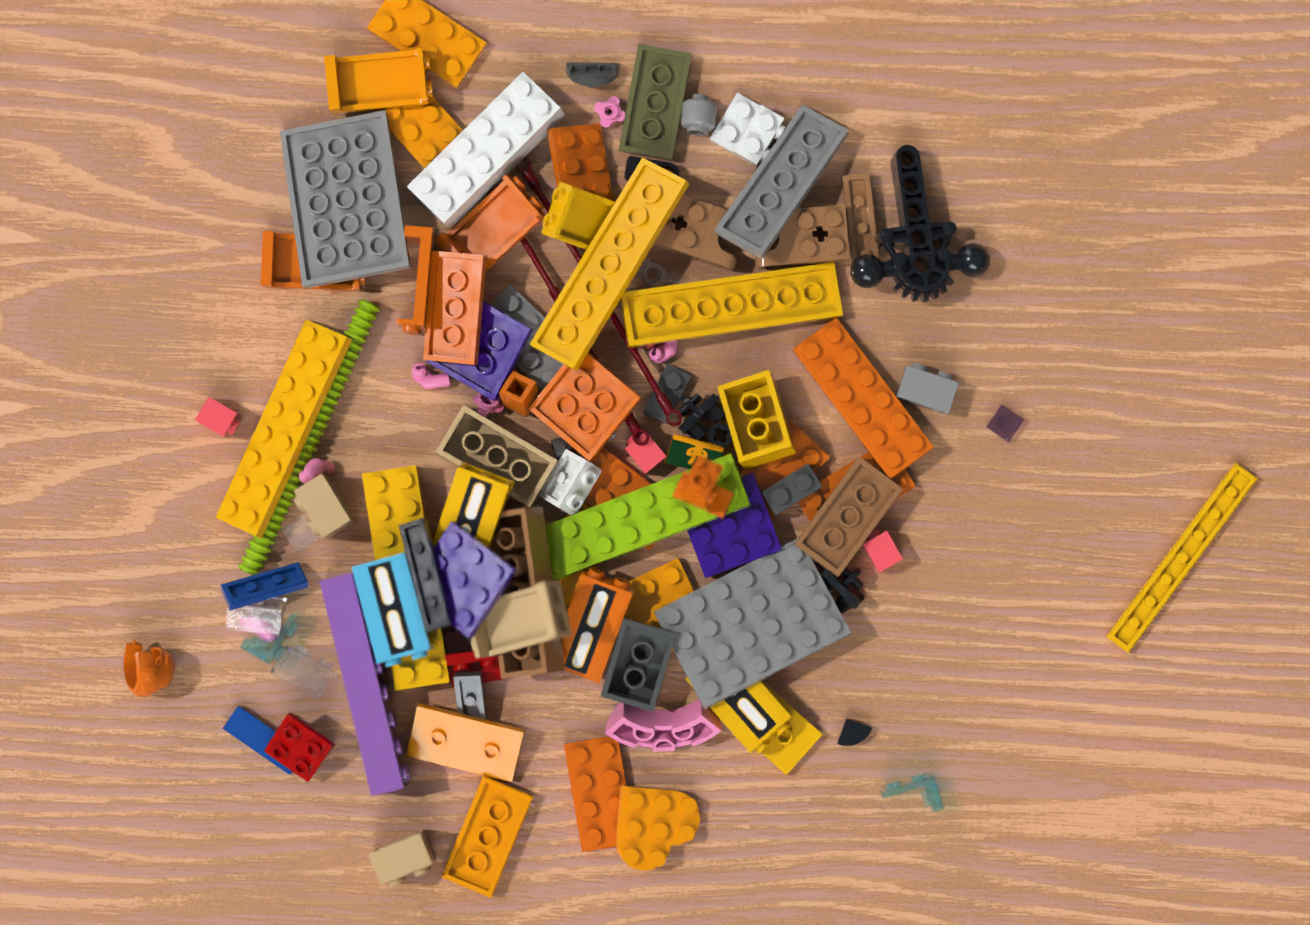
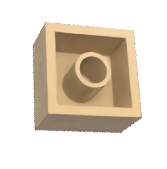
[293,473,356,539]
[368,829,436,887]

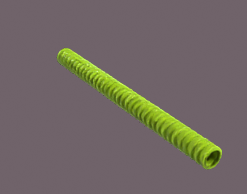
[238,299,381,575]

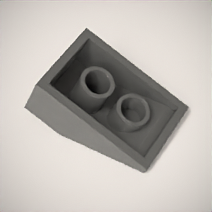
[600,618,677,712]

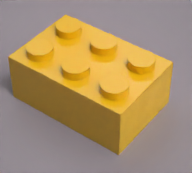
[717,370,796,470]

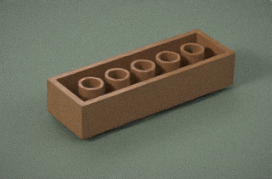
[490,507,565,679]

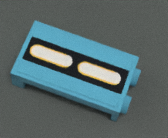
[352,553,434,667]

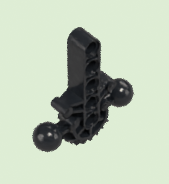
[850,145,990,303]

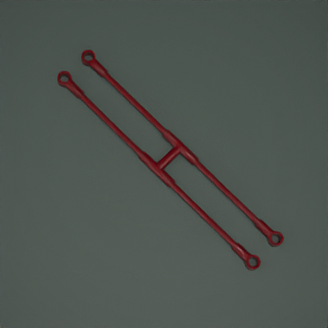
[489,156,682,446]

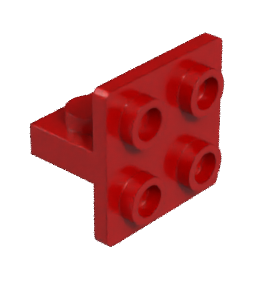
[444,631,504,687]
[265,713,335,782]

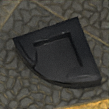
[837,718,872,746]

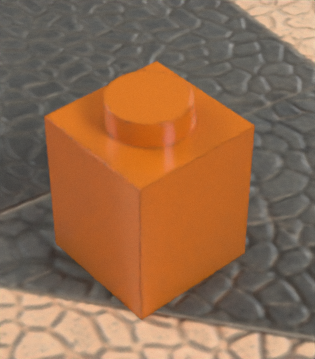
[499,371,540,417]

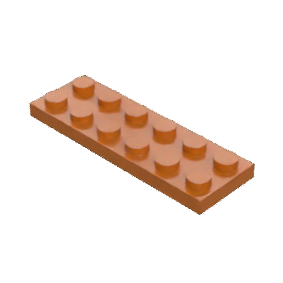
[792,318,934,479]

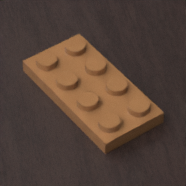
[793,456,903,577]

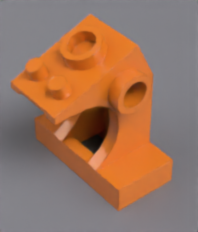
[672,455,735,519]

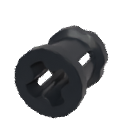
[708,423,732,447]

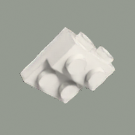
[710,92,786,167]

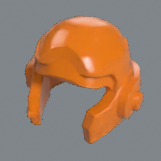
[123,640,175,697]

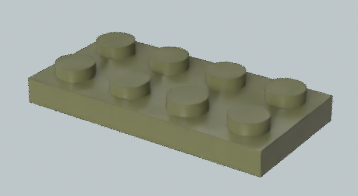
[619,44,692,161]

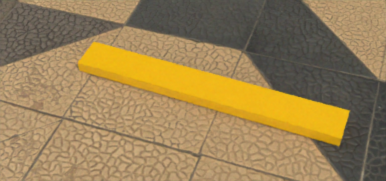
[1105,462,1258,653]

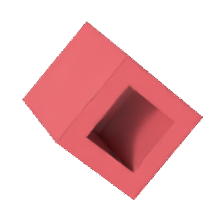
[195,397,241,438]
[625,433,666,475]
[862,529,903,573]

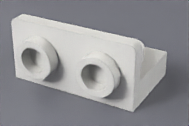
[538,449,602,515]

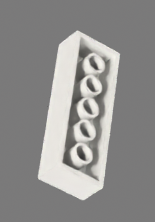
[407,72,566,230]

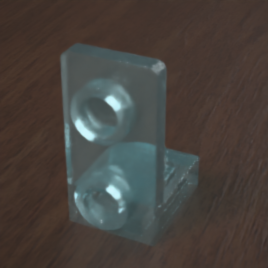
[240,613,299,664]
[880,773,944,812]

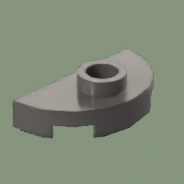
[566,63,620,88]

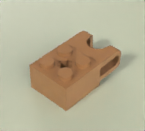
[653,195,737,270]
[755,205,850,269]

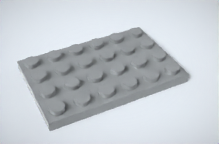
[280,110,411,289]
[654,538,851,710]

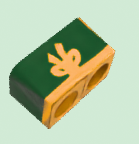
[664,434,724,469]

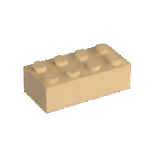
[435,405,558,507]

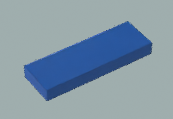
[221,562,308,611]
[222,706,292,775]

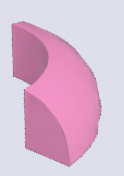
[605,698,721,752]

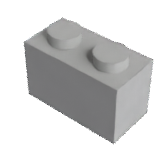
[896,363,959,415]

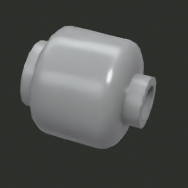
[681,94,717,136]

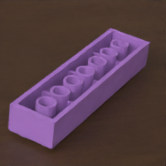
[320,573,411,796]

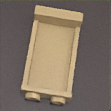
[471,580,572,658]

